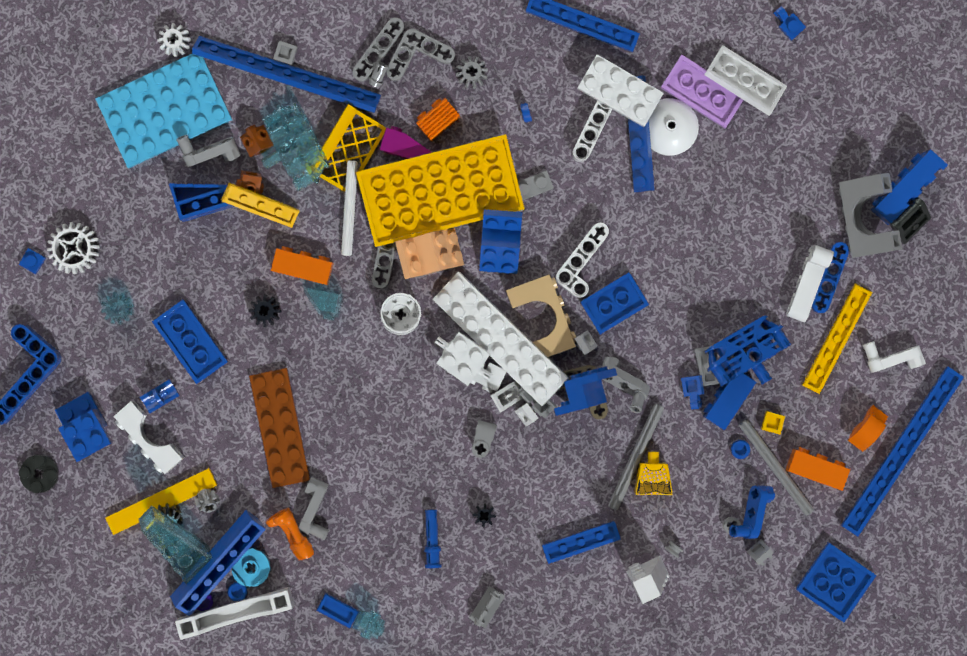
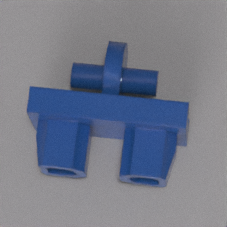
[140,379,180,414]

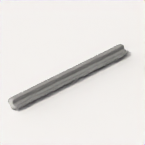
[608,404,664,510]
[739,420,814,515]

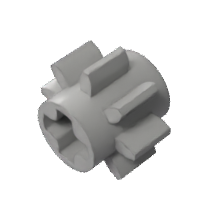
[194,489,220,513]

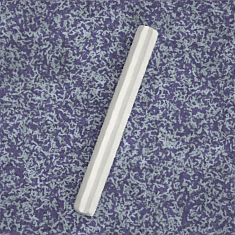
[341,161,358,256]

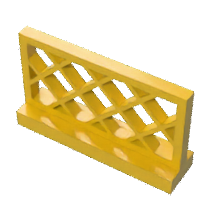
[309,104,386,192]

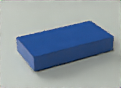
[316,593,359,628]

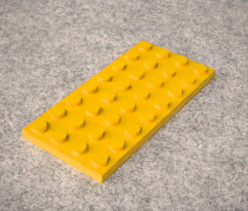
[356,134,525,247]

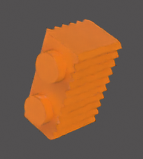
[416,98,460,142]

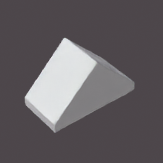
[491,381,523,412]

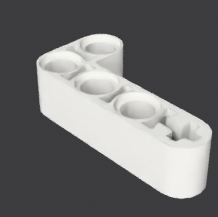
[556,223,609,298]
[786,245,834,323]

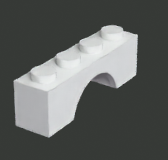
[114,401,185,474]

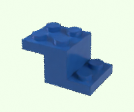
[479,209,523,274]
[554,366,617,416]
[55,392,112,462]

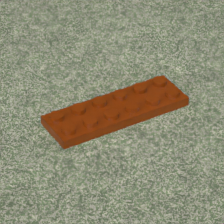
[249,368,310,488]

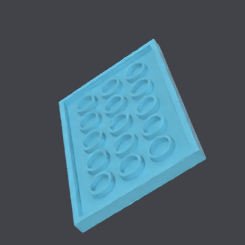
[96,54,232,168]

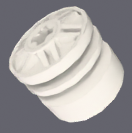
[380,293,421,335]

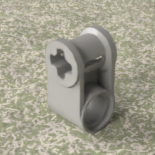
[472,420,497,458]

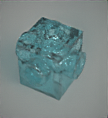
[352,611,385,640]

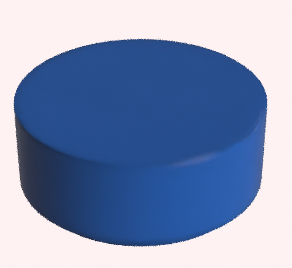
[520,103,532,123]
[730,440,750,459]
[228,582,248,601]

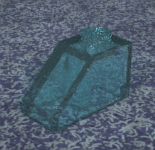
[304,288,343,321]

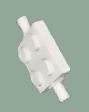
[435,332,493,386]

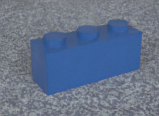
[703,374,757,430]

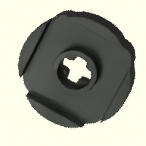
[19,455,59,493]

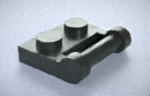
[890,197,931,245]

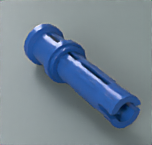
[424,509,442,568]

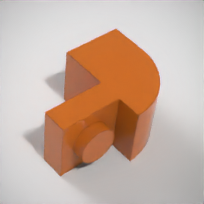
[848,405,888,452]

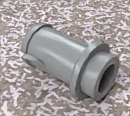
[368,61,389,87]

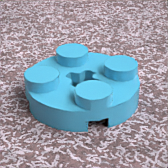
[232,548,271,587]

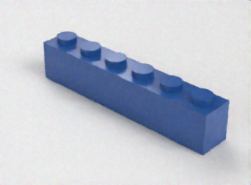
[170,510,266,616]

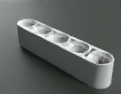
[572,101,612,162]

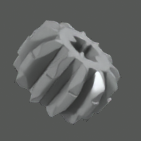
[456,56,488,89]

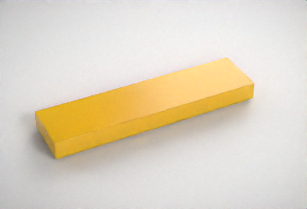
[221,182,300,228]

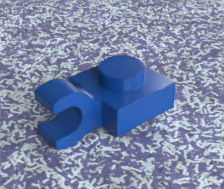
[773,6,806,41]
[681,375,704,409]

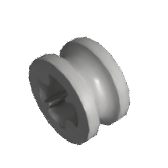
[723,517,741,534]
[664,541,684,558]

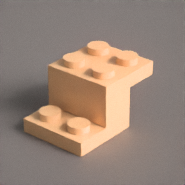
[395,228,464,279]

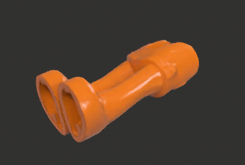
[265,507,314,560]

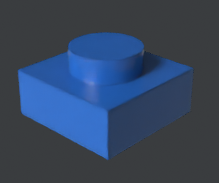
[18,248,46,274]

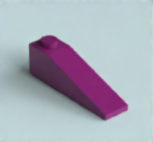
[380,126,432,159]

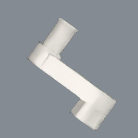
[863,341,926,373]

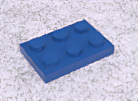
[580,272,649,335]

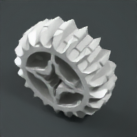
[47,222,100,274]

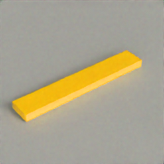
[802,284,873,394]
[105,468,218,535]

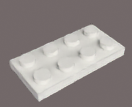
[704,45,787,116]
[577,55,664,127]

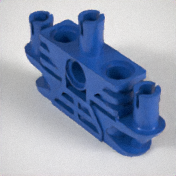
[705,315,792,387]

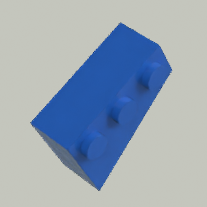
[169,183,235,222]

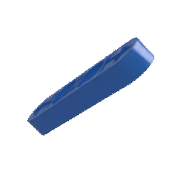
[811,242,849,313]

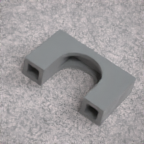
[839,173,902,258]

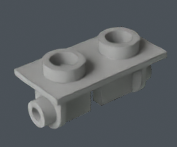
[518,387,557,418]
[469,586,505,628]

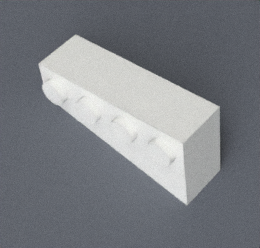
[626,556,670,604]

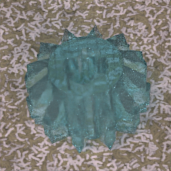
[101,292,135,325]

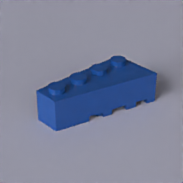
[871,150,948,225]

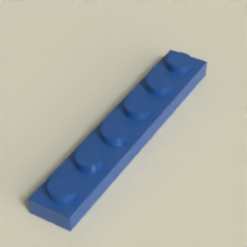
[525,0,640,53]
[628,75,655,193]

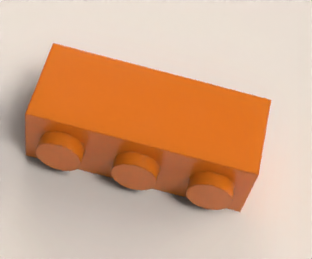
[271,246,334,285]
[785,447,850,491]

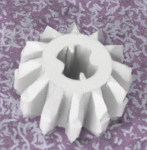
[158,23,191,57]

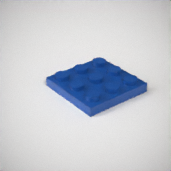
[796,542,877,623]

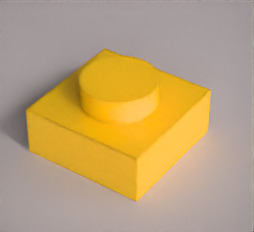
[761,411,785,434]

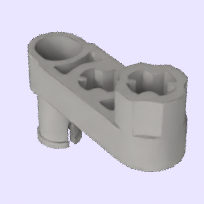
[176,135,241,167]
[602,357,650,413]
[299,477,330,541]

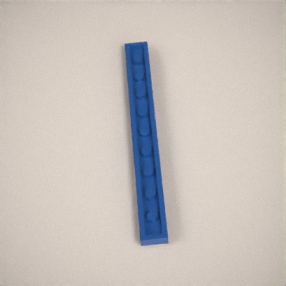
[192,36,381,113]
[841,366,964,537]

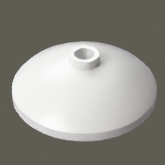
[649,98,699,156]

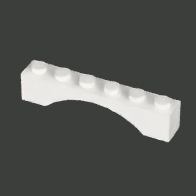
[175,587,295,640]

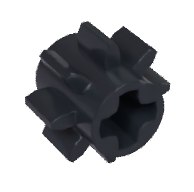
[472,503,496,528]

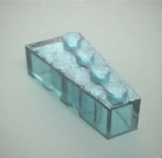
[139,506,213,584]

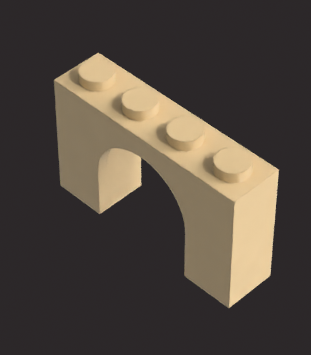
[506,274,576,357]

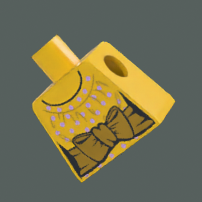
[634,451,672,495]

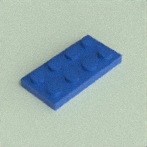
[152,299,229,384]

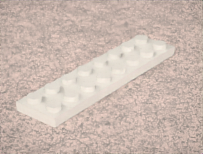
[432,272,569,406]

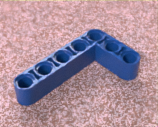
[0,324,62,425]

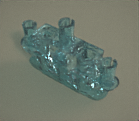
[261,103,330,191]

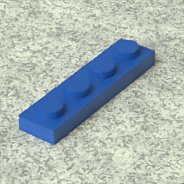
[542,521,621,564]

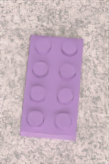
[661,55,743,129]

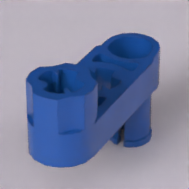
[729,486,775,539]

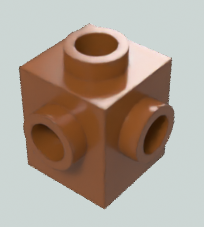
[240,125,274,157]
[235,170,264,195]

